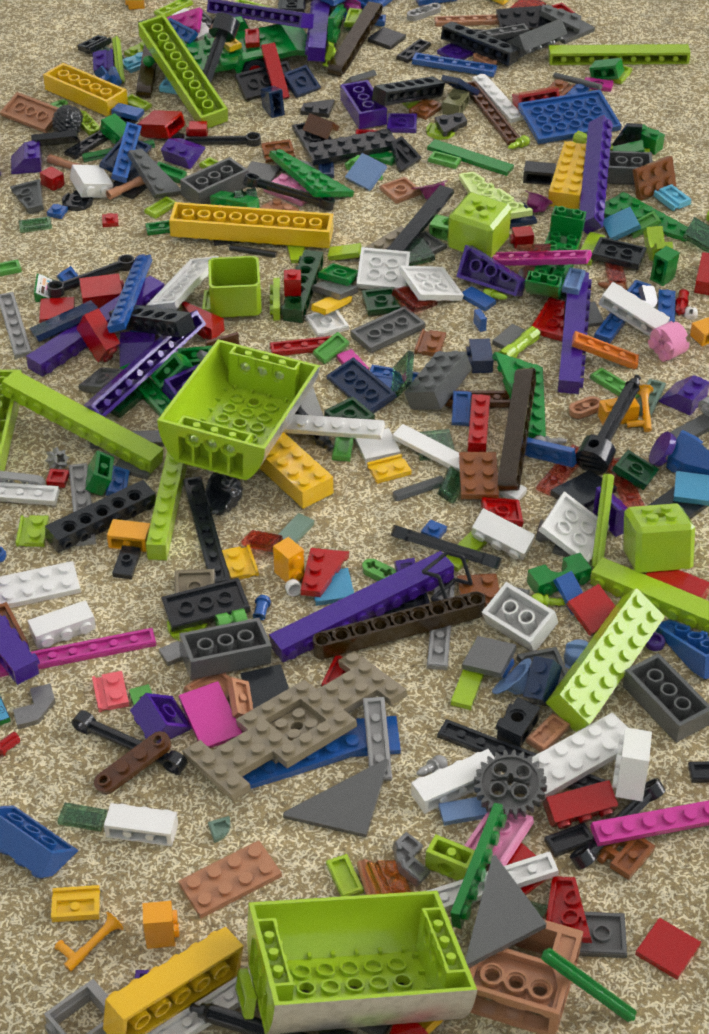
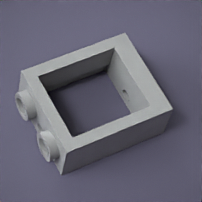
[44,979,108,1034]

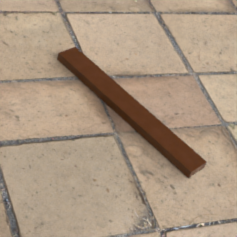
[467,81,520,145]

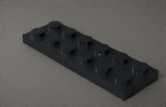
[304,129,396,166]

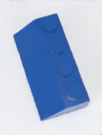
[0,805,78,879]

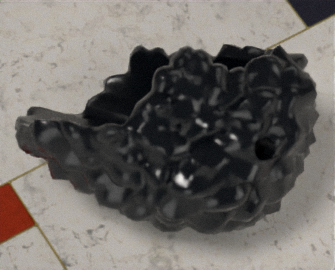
[52,105,83,133]
[204,472,243,516]

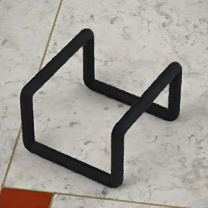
[422,551,473,602]

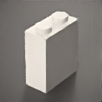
[70,165,113,198]

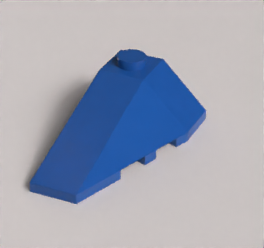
[666,430,709,475]
[655,620,709,679]

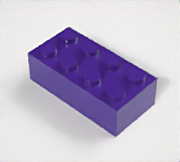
[340,80,387,129]

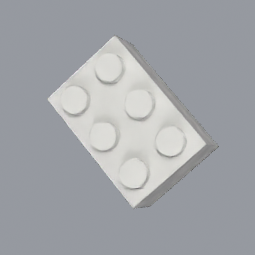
[482,582,558,651]
[612,727,652,802]

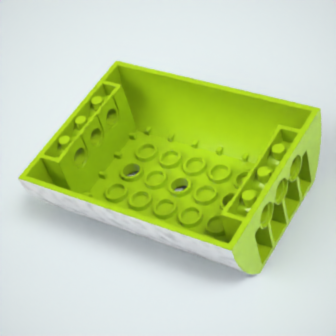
[157,339,320,480]
[247,890,477,1034]

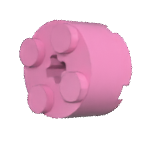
[648,321,689,362]

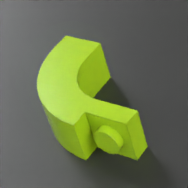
[643,226,673,261]

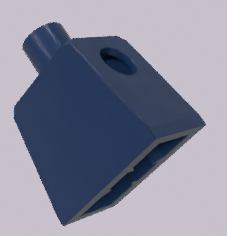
[260,86,285,118]

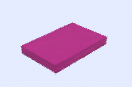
[179,681,242,748]

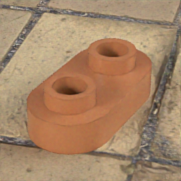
[473,53,497,65]
[569,396,601,419]

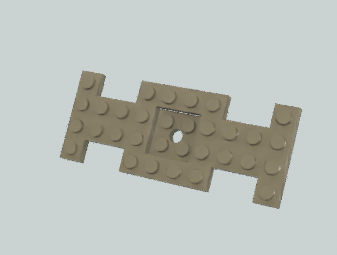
[182,651,408,801]

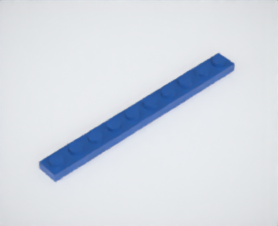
[107,254,152,333]

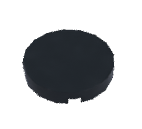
[62,190,93,211]

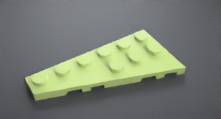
[459,171,533,220]

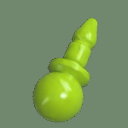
[508,135,530,149]
[483,287,507,300]
[531,593,566,607]

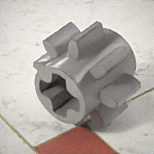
[45,447,69,469]

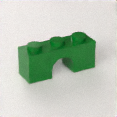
[210,191,259,208]
[527,553,592,597]

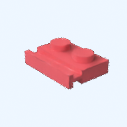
[92,671,129,712]

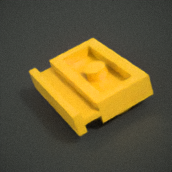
[367,454,411,484]
[222,545,259,580]
[51,885,100,923]

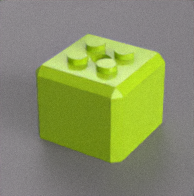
[447,192,511,258]
[208,256,262,318]
[623,504,695,572]

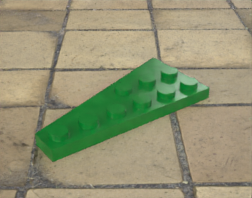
[327,4,346,60]
[269,149,354,197]
[604,192,696,242]
[492,352,546,439]

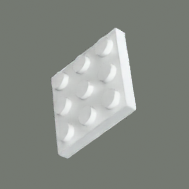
[356,247,410,293]
[399,266,464,301]
[538,492,610,563]

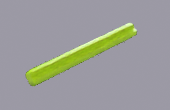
[112,36,125,84]
[591,474,614,568]

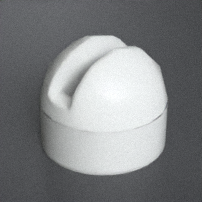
[684,306,698,320]
[285,579,301,597]

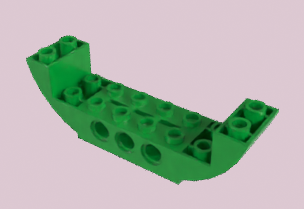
[525,206,587,299]

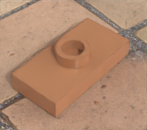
[526,713,570,752]

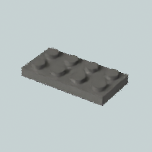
[350,306,426,353]

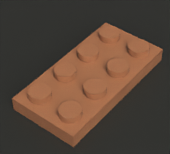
[0,92,58,133]
[178,840,282,919]

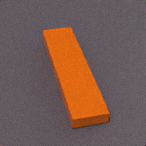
[572,331,639,369]

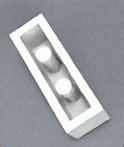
[471,508,535,560]
[28,600,96,649]
[104,803,178,846]

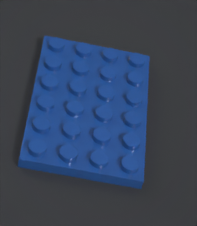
[518,90,622,144]

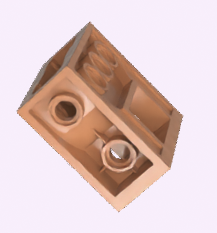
[469,920,583,1034]

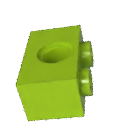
[425,834,475,881]

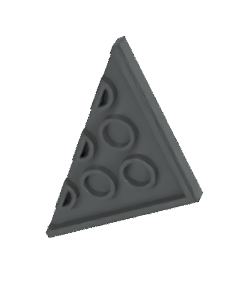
[283,759,389,837]
[465,855,547,968]

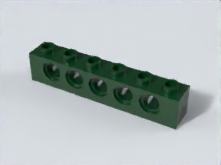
[280,250,324,323]

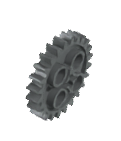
[474,750,547,819]

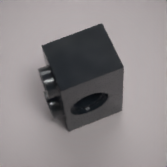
[495,697,541,747]

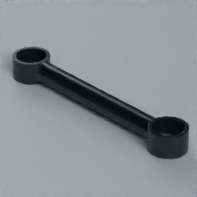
[171,132,261,147]
[243,173,335,211]
[47,254,134,298]
[390,525,502,569]
[71,710,188,775]
[570,778,666,870]

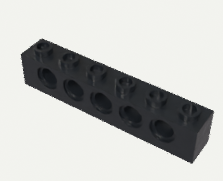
[441,21,520,66]
[371,76,445,106]
[108,305,195,338]
[45,480,156,553]

